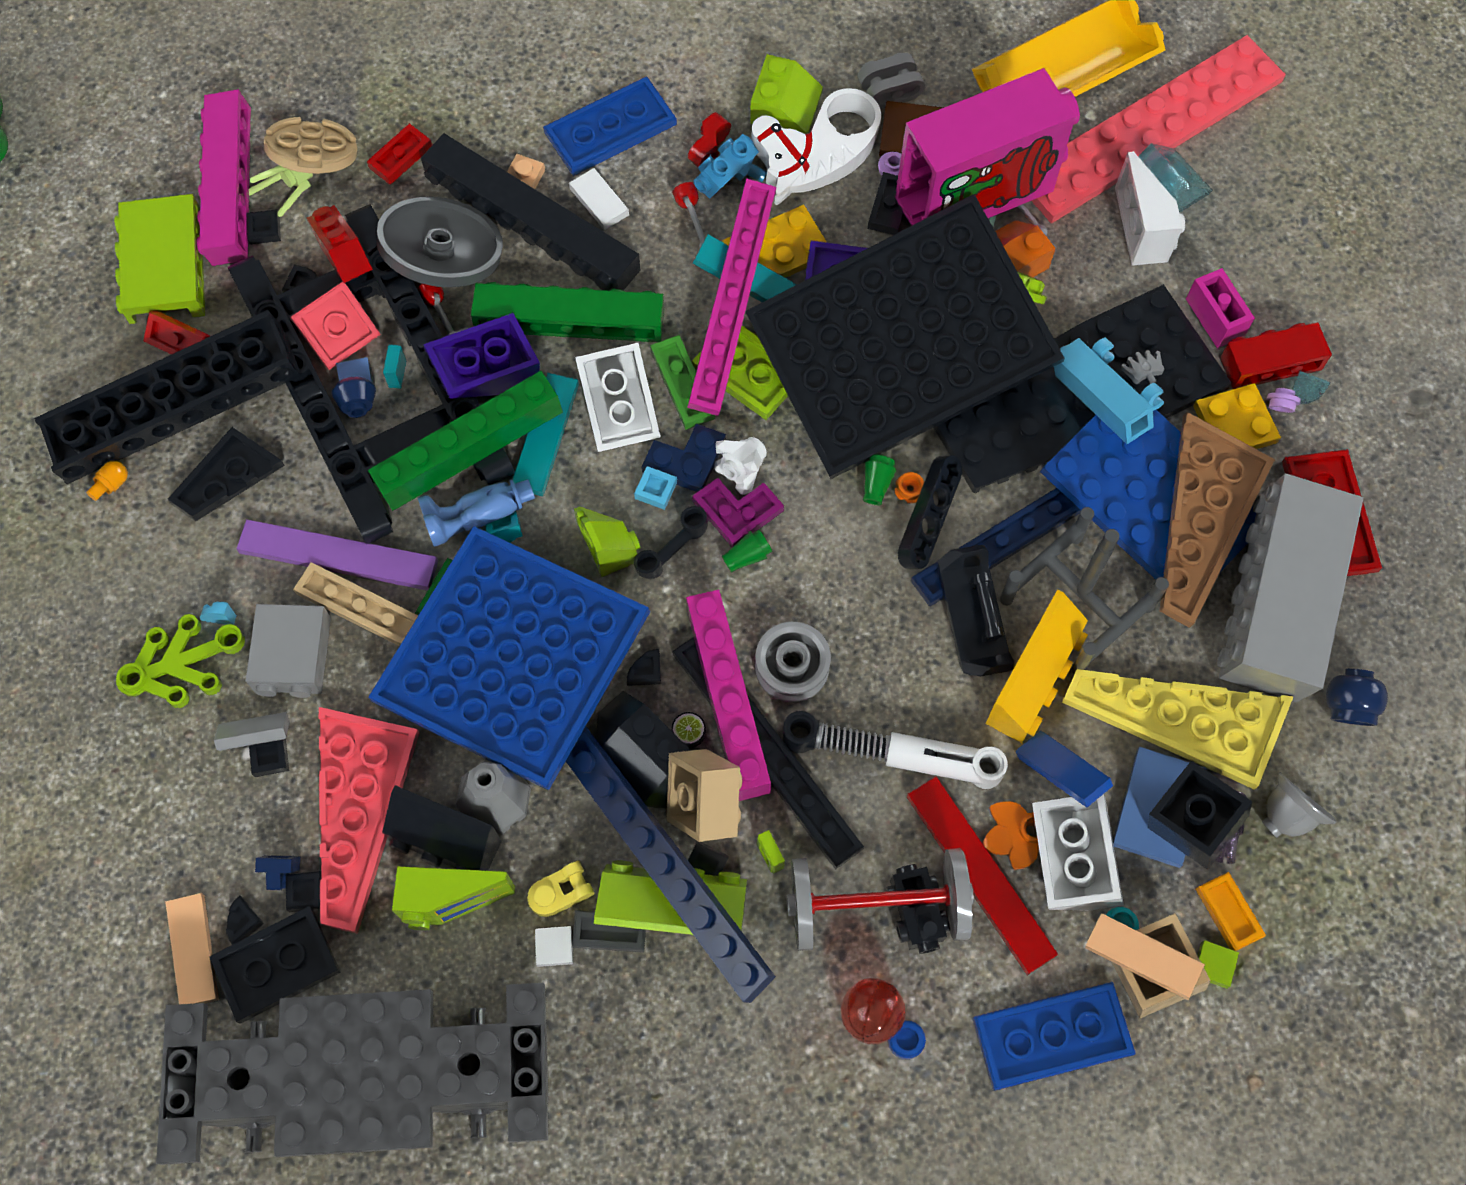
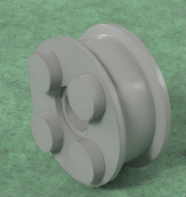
[755,621,831,702]

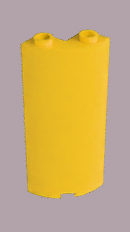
[972,0,1166,97]

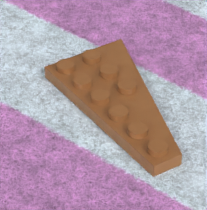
[1159,412,1275,628]

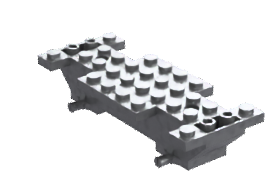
[156,982,548,1165]

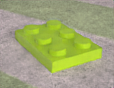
[692,326,788,420]

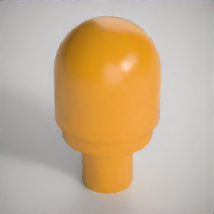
[86,461,128,501]

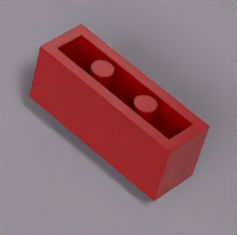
[306,205,373,283]
[1220,322,1332,390]

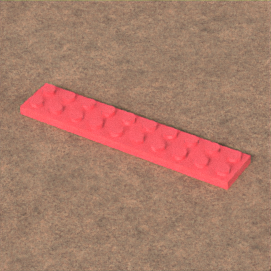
[1032,35,1286,224]

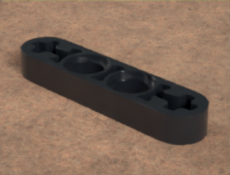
[898,455,962,569]

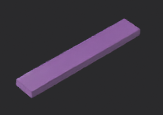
[236,519,438,591]

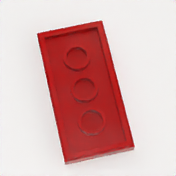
[1282,449,1382,576]

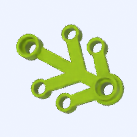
[116,614,245,708]

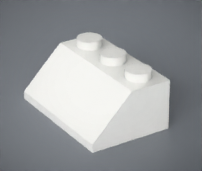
[1032,794,1124,911]

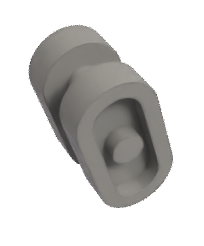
[857,53,926,109]

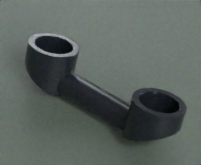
[634,506,708,579]

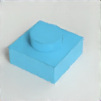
[634,466,677,510]

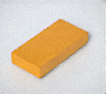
[1195,872,1266,951]

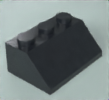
[382,785,501,871]

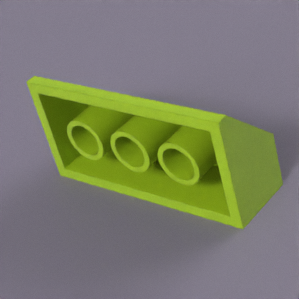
[594,860,747,935]

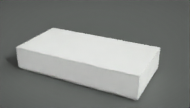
[569,168,629,230]

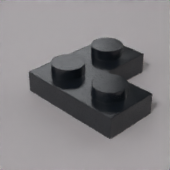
[867,172,904,235]

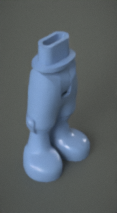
[418,479,535,547]

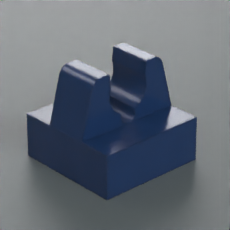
[255,855,301,890]

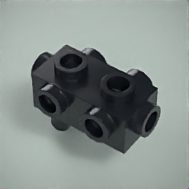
[886,864,950,954]

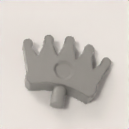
[1121,350,1164,384]

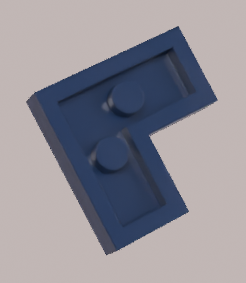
[642,424,726,492]

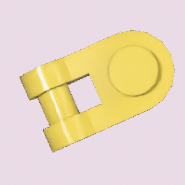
[527,861,595,917]

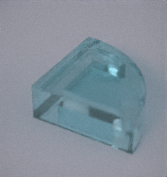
[1292,371,1331,404]

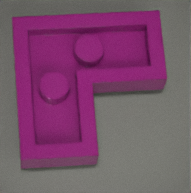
[692,478,784,547]

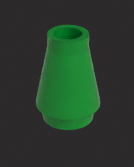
[863,455,897,505]
[721,529,773,573]

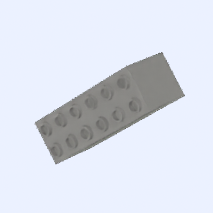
[1217,473,1364,702]

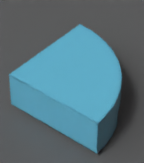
[200,601,237,625]

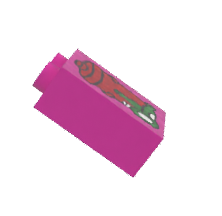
[895,68,1080,225]

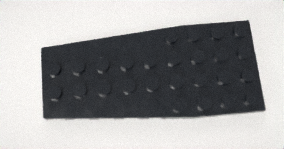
[934,284,1232,493]

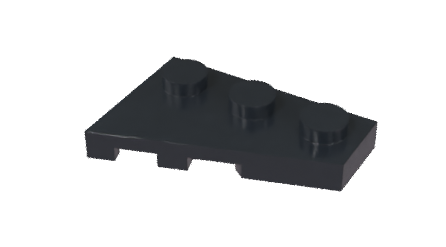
[168,427,285,521]

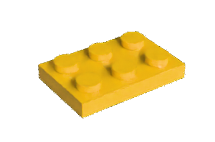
[722,204,827,278]

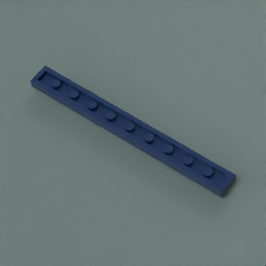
[566,726,776,1003]

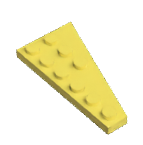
[1062,669,1294,790]

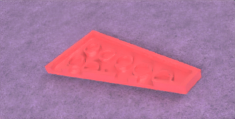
[319,707,420,934]

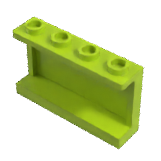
[114,194,205,324]

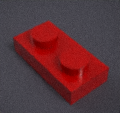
[367,123,432,185]
[143,310,210,354]

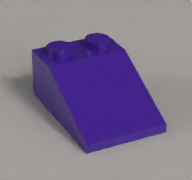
[424,313,540,399]

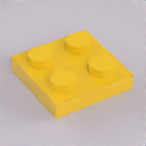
[1193,383,1281,449]

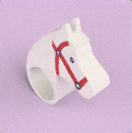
[751,88,881,205]

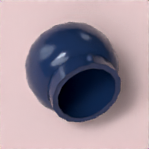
[1326,668,1388,726]

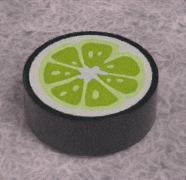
[671,712,706,748]

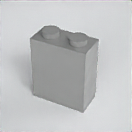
[245,604,331,698]

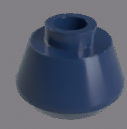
[332,377,376,418]

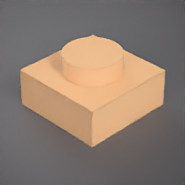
[507,154,545,189]

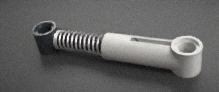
[783,711,1008,789]

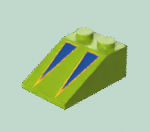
[392,866,515,930]

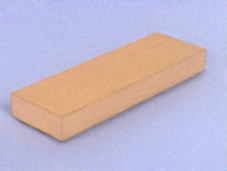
[165,893,219,1004]
[1085,913,1205,1000]

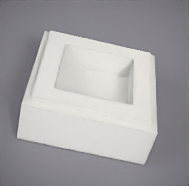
[535,926,573,967]

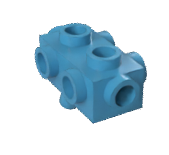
[693,134,767,199]

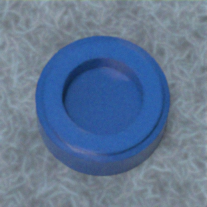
[888,1021,926,1060]

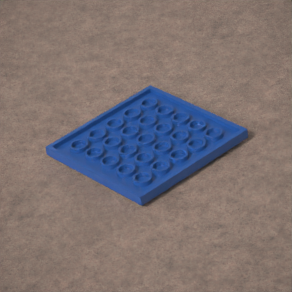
[368,526,650,791]

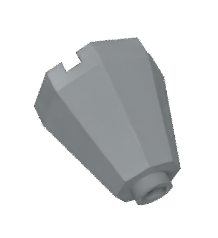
[456,760,531,834]

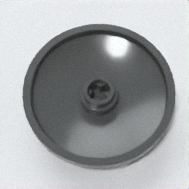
[376,197,503,287]

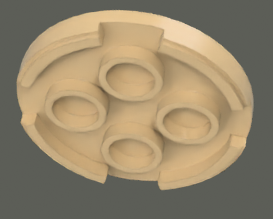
[264,117,357,174]

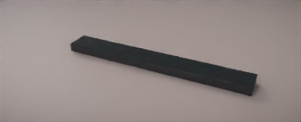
[672,637,864,870]

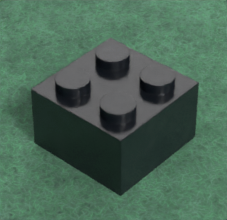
[1148,761,1253,870]

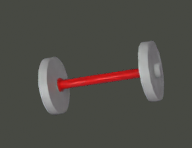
[787,848,974,951]

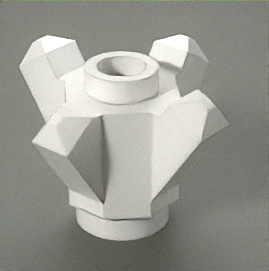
[714,437,767,495]

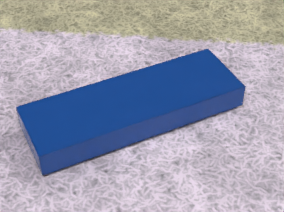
[1016,730,1113,808]

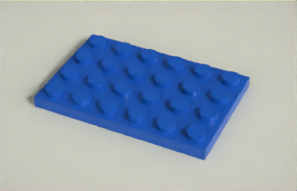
[1040,410,1256,579]

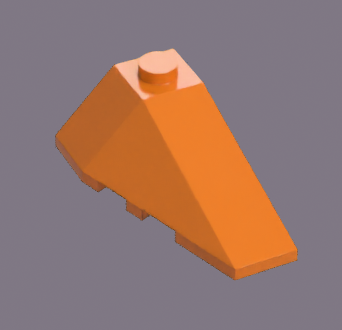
[995,220,1056,277]

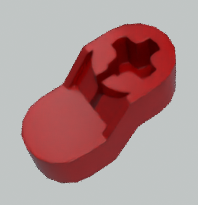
[688,112,731,167]

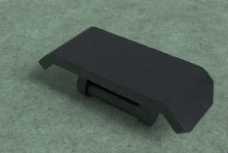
[938,545,1015,677]

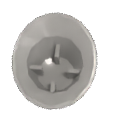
[1262,772,1337,838]

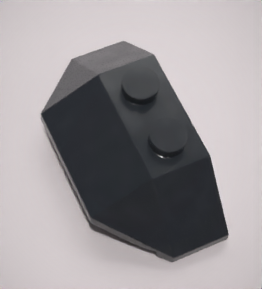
[596,691,691,809]

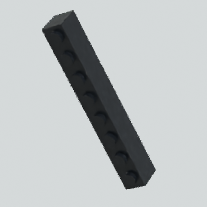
[421,133,641,291]

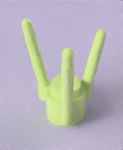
[249,165,313,217]

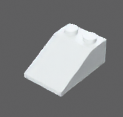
[1115,151,1185,266]
[575,343,661,452]

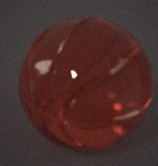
[841,978,906,1045]

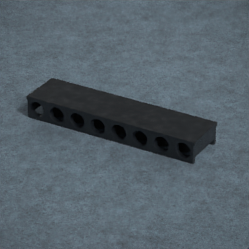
[34,310,302,484]

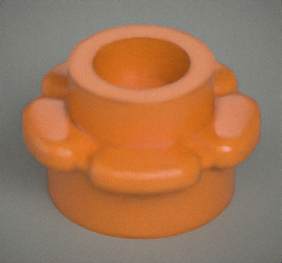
[894,472,924,504]

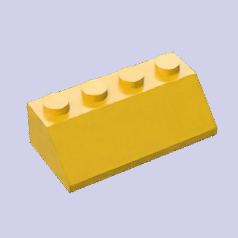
[985,589,1088,743]

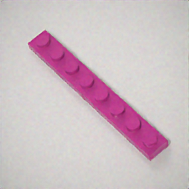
[687,178,776,416]

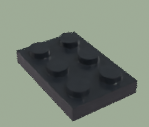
[209,906,341,1024]

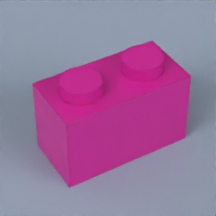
[1186,268,1255,349]

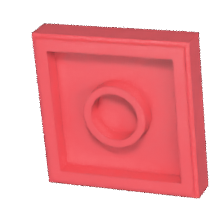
[290,281,381,370]

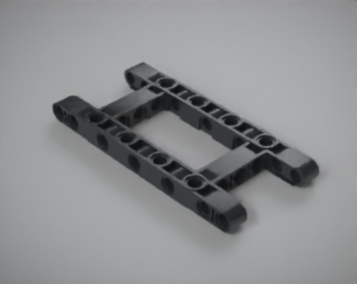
[227,204,515,544]

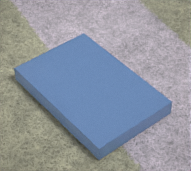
[1113,747,1207,868]

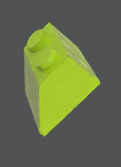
[750,54,823,134]

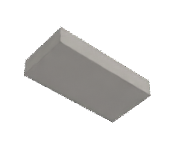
[214,712,290,751]

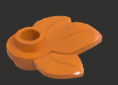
[982,801,1039,870]

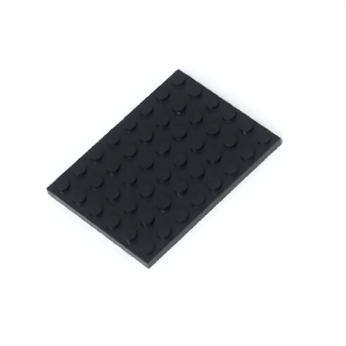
[745,194,1065,479]

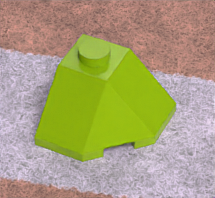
[574,506,641,577]

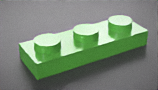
[650,335,715,430]

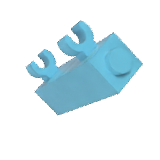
[1054,337,1164,444]

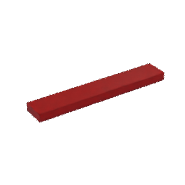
[907,777,1058,975]

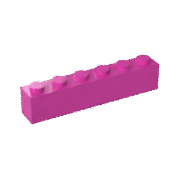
[196,89,251,266]
[686,589,771,801]

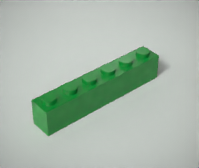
[471,282,664,342]
[368,371,563,511]

